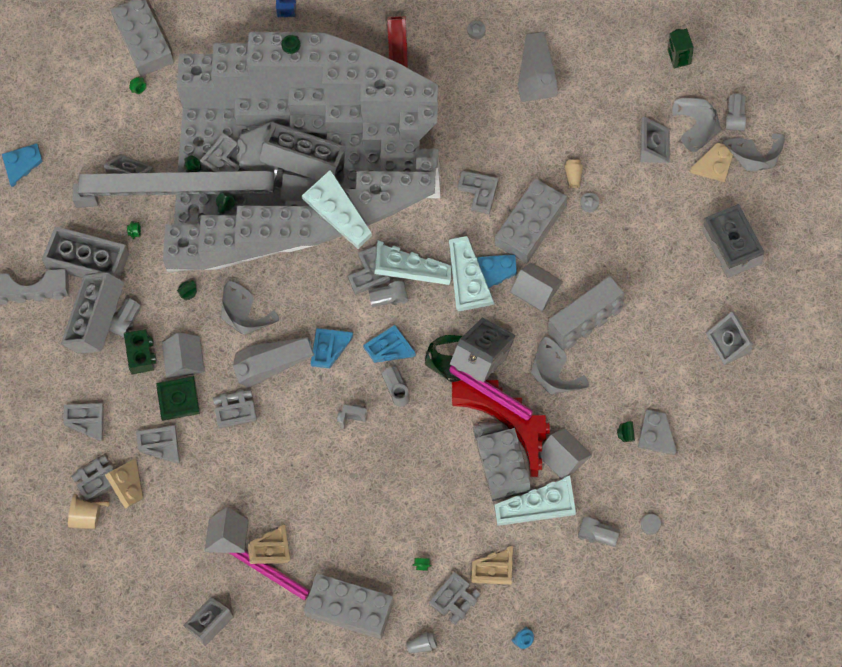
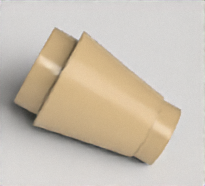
[564,160,583,188]

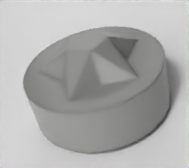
[467,21,486,40]
[580,193,599,212]

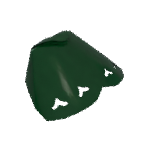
[425,335,462,382]

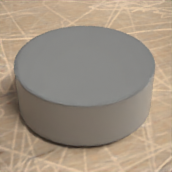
[641,514,661,535]

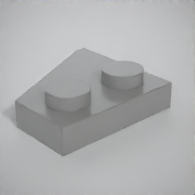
[63,403,104,441]
[638,410,676,455]
[136,425,180,463]

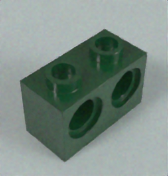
[667,28,694,69]
[124,329,157,375]

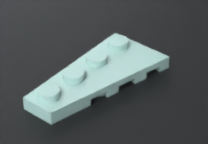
[302,170,372,249]
[449,236,495,312]
[495,475,576,526]

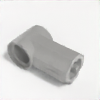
[726,94,746,131]
[368,281,408,307]
[109,299,141,337]
[381,367,409,407]
[578,517,620,547]

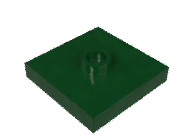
[156,376,200,421]

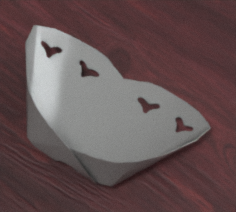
[673,98,721,152]
[237,121,278,179]
[723,134,785,171]
[221,281,279,335]
[531,337,589,395]

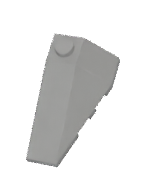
[518,32,558,102]
[233,338,314,388]

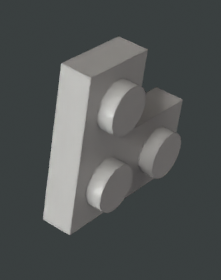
[200,133,241,172]
[458,171,498,214]
[348,246,390,295]

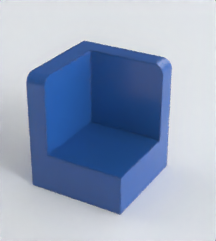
[276,0,296,17]

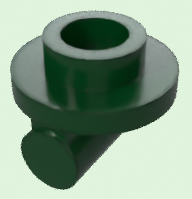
[184,155,201,172]
[216,192,235,214]
[177,280,197,300]
[617,421,635,443]

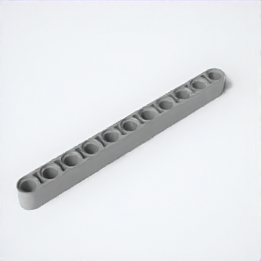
[78,171,274,196]

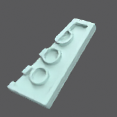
[374,240,451,285]

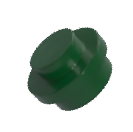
[281,35,301,54]

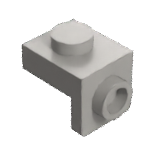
[337,404,368,429]

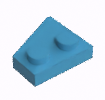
[2,144,43,187]
[478,255,517,288]
[363,325,416,363]
[310,328,353,369]

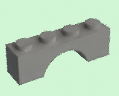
[0,269,69,305]

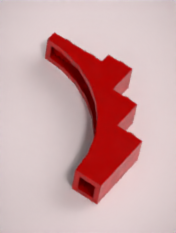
[387,16,408,68]
[452,380,550,477]

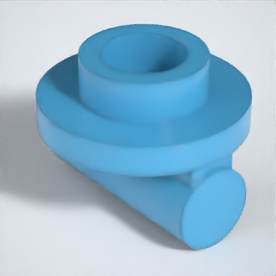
[511,627,534,649]

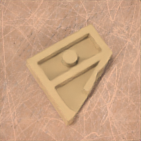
[690,143,733,182]
[105,459,143,509]
[248,525,290,564]
[471,546,513,585]

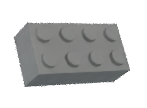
[111,0,174,77]
[259,123,346,180]
[495,179,567,264]
[42,226,129,279]
[61,272,124,354]
[548,276,624,350]
[304,573,394,640]

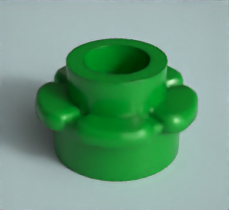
[129,77,146,94]
[127,221,141,239]
[412,558,432,571]

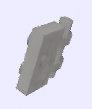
[213,389,257,428]
[71,456,113,502]
[429,572,481,625]

